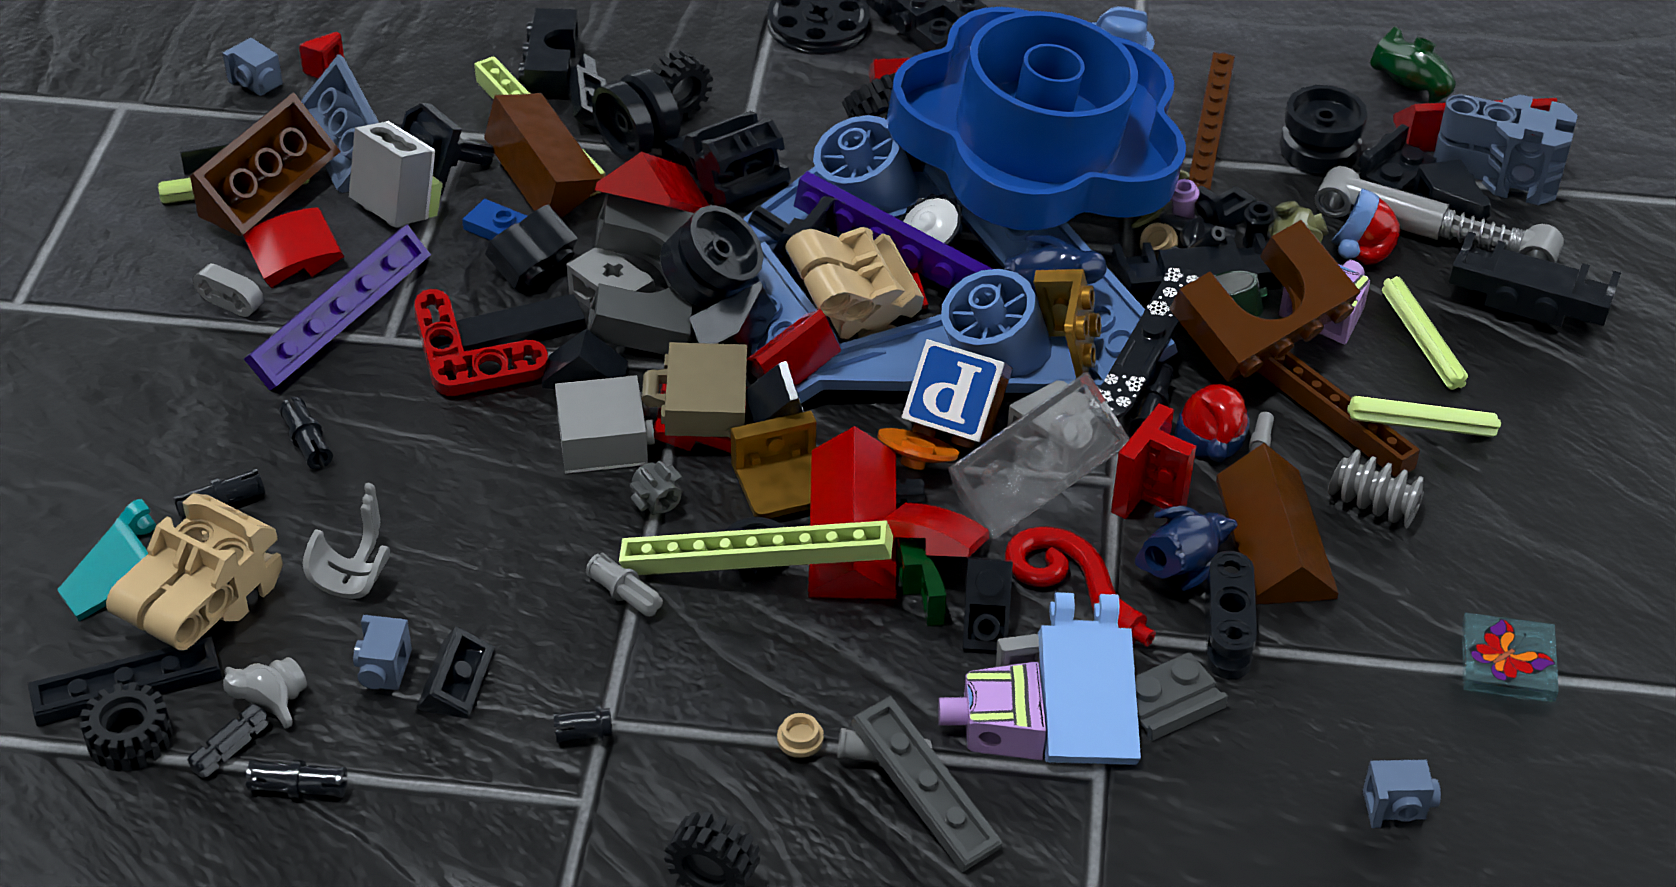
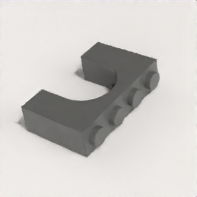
[587,193,696,355]

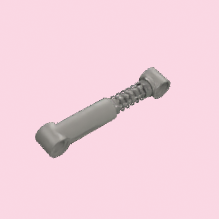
[1315,166,1564,263]

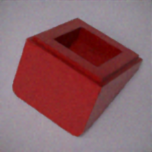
[299,32,345,78]

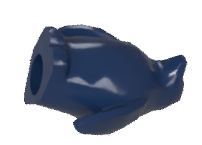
[1004,235,1107,310]
[1135,506,1238,591]

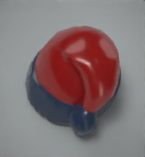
[1175,384,1250,462]

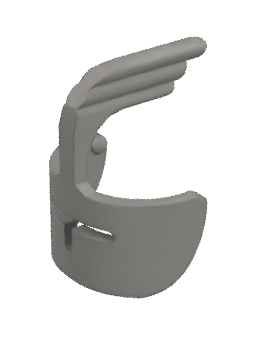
[303,483,390,599]

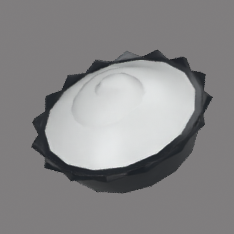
[899,193,964,248]

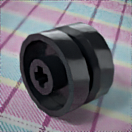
[592,68,681,161]
[1280,85,1368,174]
[660,205,764,308]

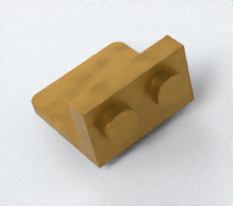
[1033,269,1101,381]
[731,411,816,519]

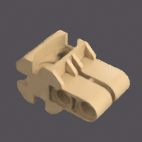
[785,227,924,340]
[106,493,283,651]

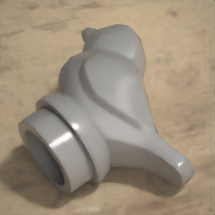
[223,657,307,729]

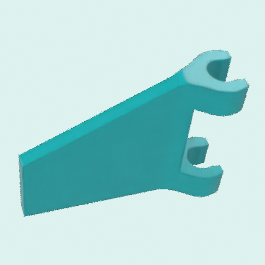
[57,499,157,621]

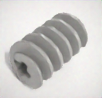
[1328,449,1424,529]

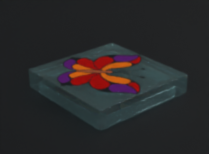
[1462,613,1559,702]

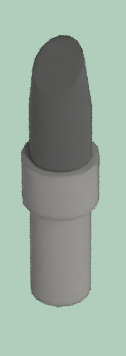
[1249,412,1274,453]

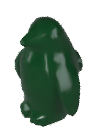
[1370,26,1456,103]

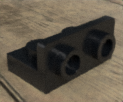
[1358,124,1437,192]

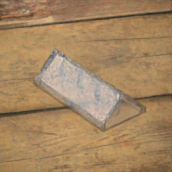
[948,372,1129,539]

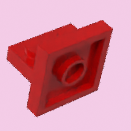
[1111,403,1196,519]

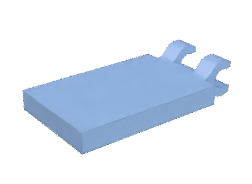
[1038,592,1141,765]

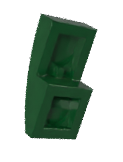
[896,537,946,626]

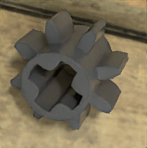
[630,461,684,515]

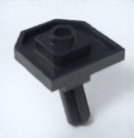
[401,103,494,195]
[748,196,838,291]

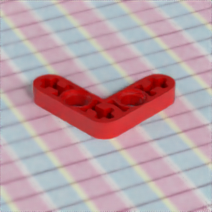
[415,289,548,396]

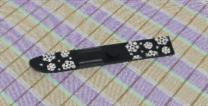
[1093,264,1205,421]

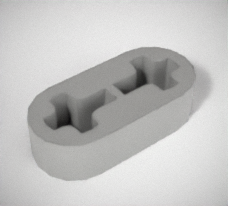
[193,263,264,317]

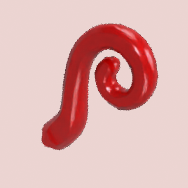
[1004,526,1156,647]

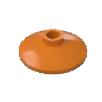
[877,428,959,470]

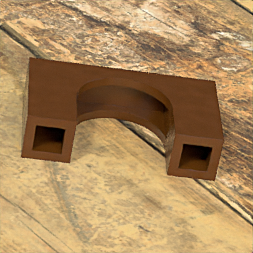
[1169,220,1361,382]

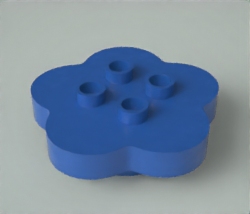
[887,7,1186,230]

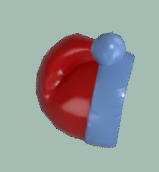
[1332,188,1400,265]

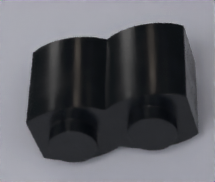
[485,204,578,289]

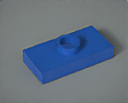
[462,199,527,240]

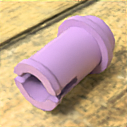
[1171,179,1199,219]

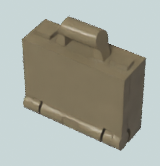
[641,342,747,439]

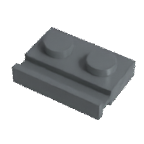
[1135,652,1228,742]

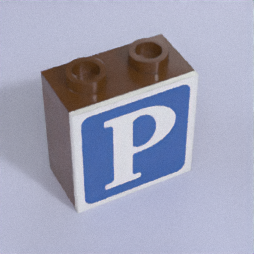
[901,339,1013,450]

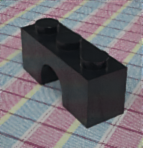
[518,8,579,100]

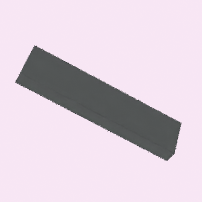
[851,696,1003,872]

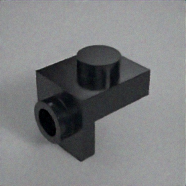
[1195,185,1257,228]

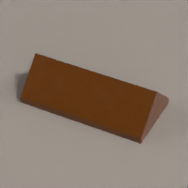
[190,92,341,237]
[484,93,603,218]
[1216,443,1339,604]

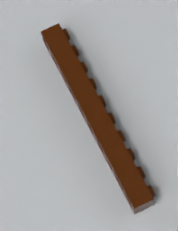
[1188,52,1235,205]
[1257,352,1420,477]

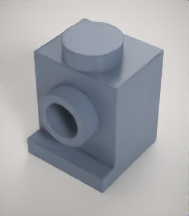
[223,38,283,96]
[353,615,412,690]
[1363,760,1441,828]

